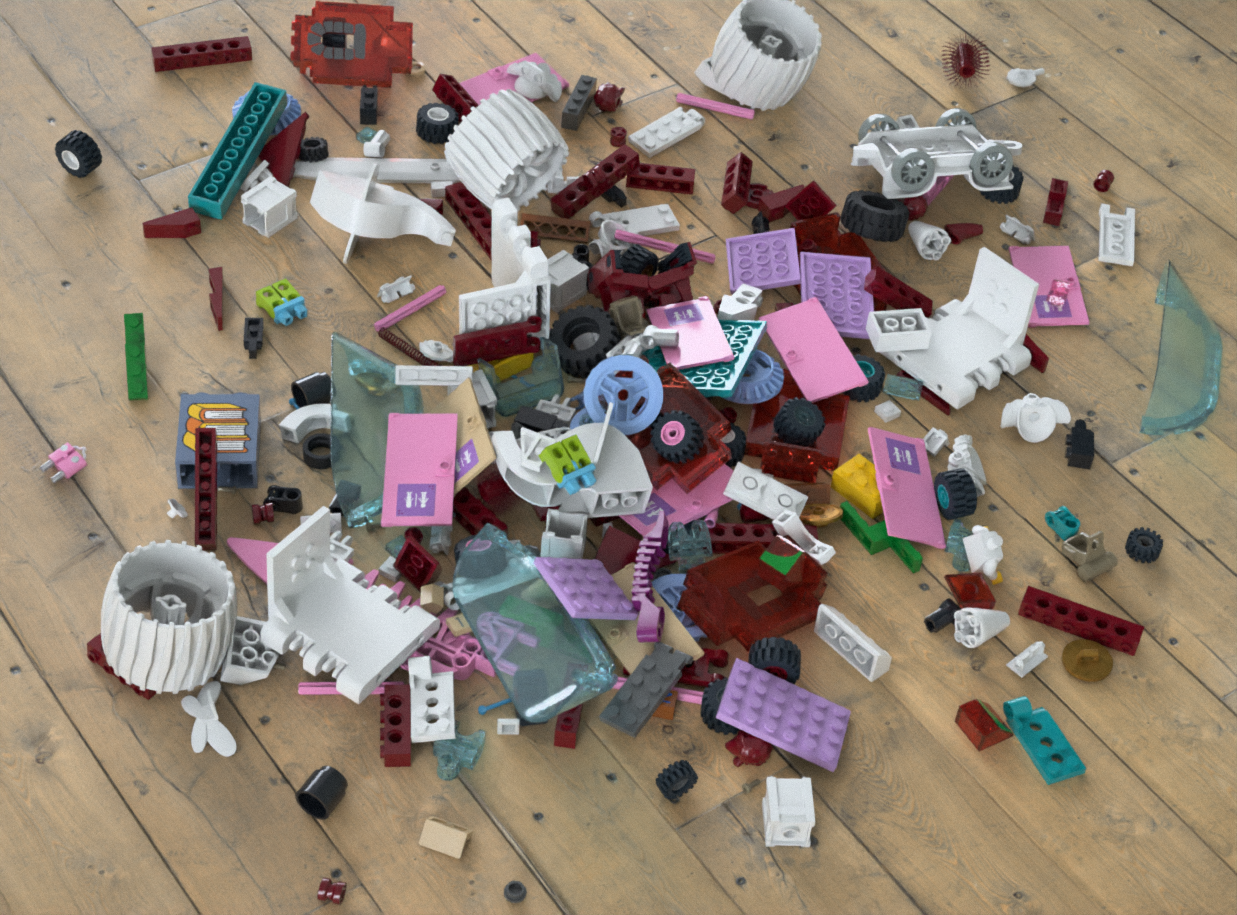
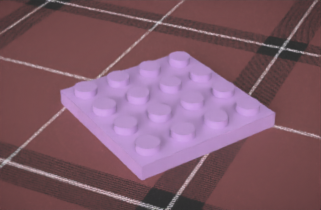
[726,228,801,295]
[533,557,638,620]

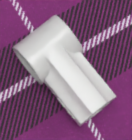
[363,130,390,158]
[640,325,680,349]
[622,335,648,358]

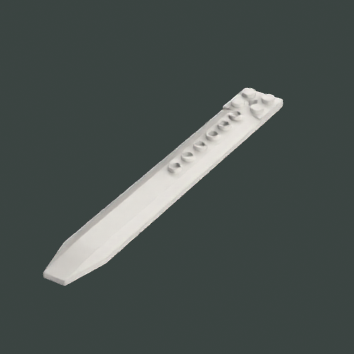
[293,158,562,184]

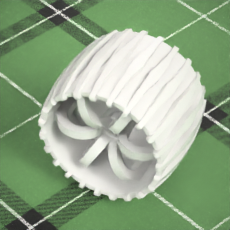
[711,0,822,111]
[444,89,569,211]
[101,540,237,694]

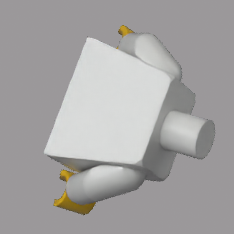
[963,525,1003,585]

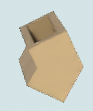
[420,584,444,614]

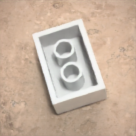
[866,308,932,352]

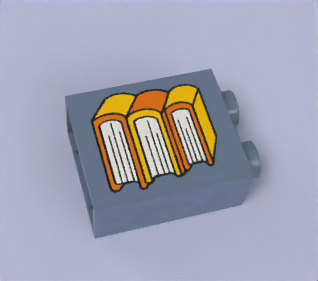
[175,392,261,489]

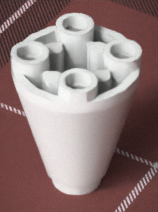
[908,221,951,261]
[954,608,1010,648]

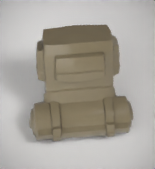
[609,296,648,341]
[1062,531,1118,582]

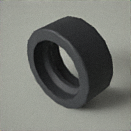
[303,433,340,469]

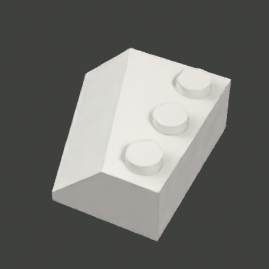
[220,616,280,685]

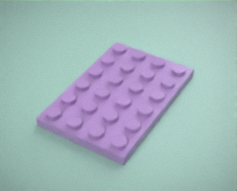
[800,252,874,339]
[716,658,851,772]

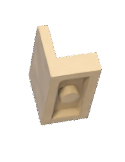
[419,816,473,859]

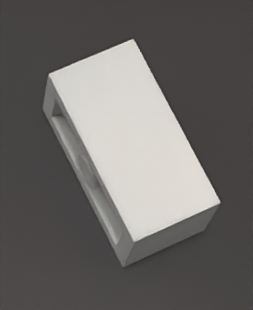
[431,181,453,197]

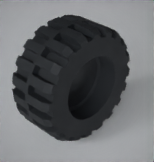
[840,190,910,242]
[548,305,621,378]

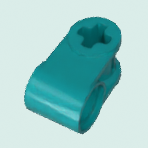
[1045,506,1080,541]

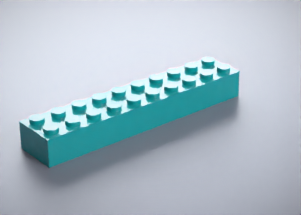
[188,82,287,220]

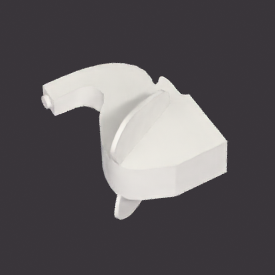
[310,162,456,264]
[491,402,653,518]

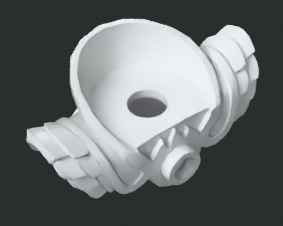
[506,60,562,102]
[588,220,638,258]
[1000,393,1071,443]
[948,434,987,497]

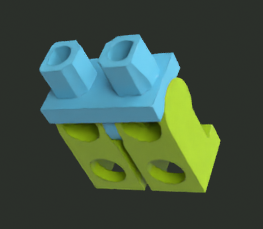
[256,278,307,326]
[538,434,596,495]

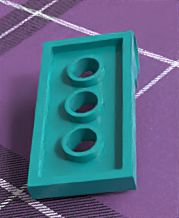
[1003,696,1086,785]

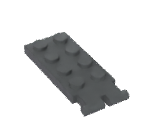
[599,642,693,738]

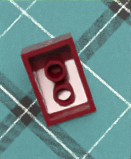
[785,180,837,231]
[393,535,443,593]

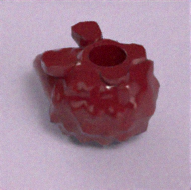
[594,82,625,112]
[896,195,928,221]
[725,730,773,767]

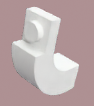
[279,404,351,444]
[772,510,836,567]

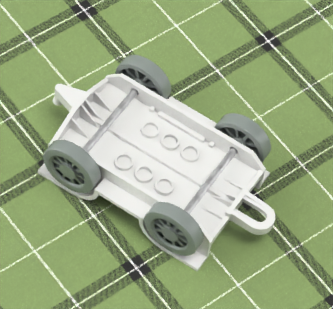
[851,108,1022,199]

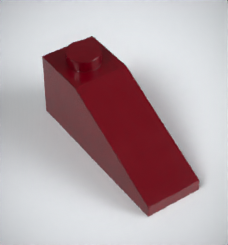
[758,184,805,222]
[142,207,201,238]

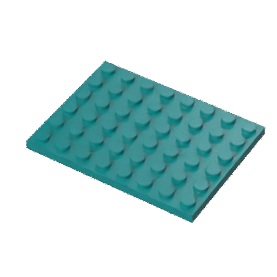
[621,320,767,398]

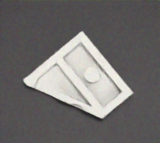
[521,427,557,472]

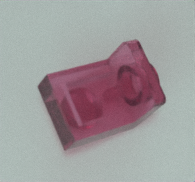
[1046,279,1070,306]

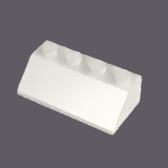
[814,604,892,682]

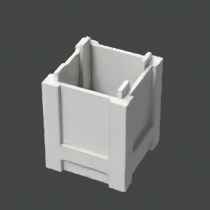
[241,176,298,238]
[548,250,589,313]
[448,369,497,429]
[541,508,588,559]
[762,776,815,847]

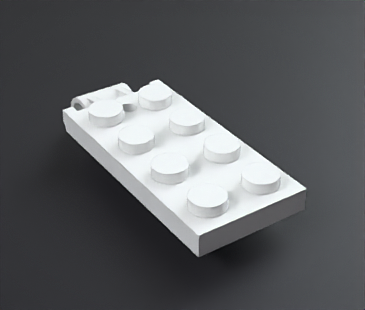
[628,107,705,158]

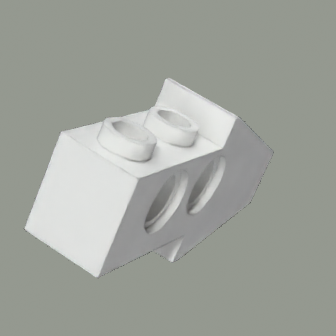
[717,284,763,321]

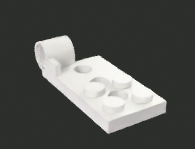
[408,656,456,743]

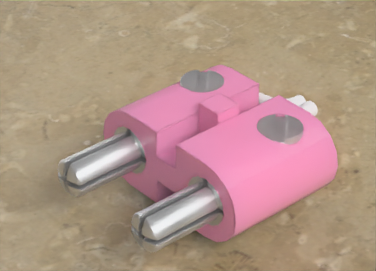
[40,442,87,483]

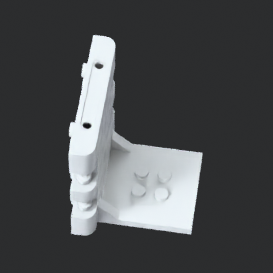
[459,198,551,349]
[880,247,1039,410]
[261,506,440,705]

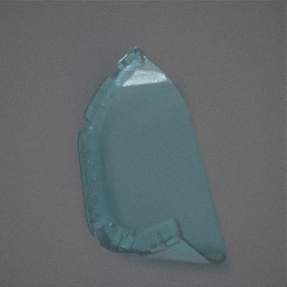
[1139,259,1222,435]
[331,331,424,528]
[452,523,618,723]

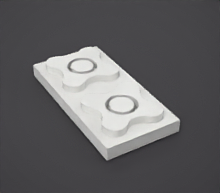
[723,462,808,520]

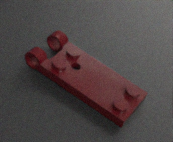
[453,316,542,366]
[623,648,729,687]

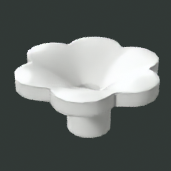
[167,498,188,518]

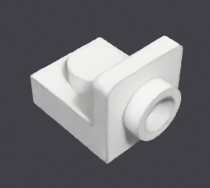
[923,427,949,457]

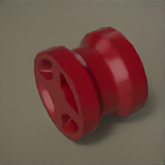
[610,127,627,147]

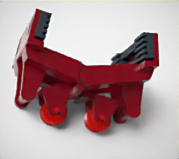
[587,242,698,318]

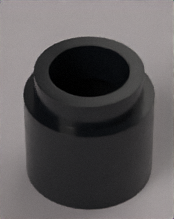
[291,372,336,408]
[295,766,348,820]

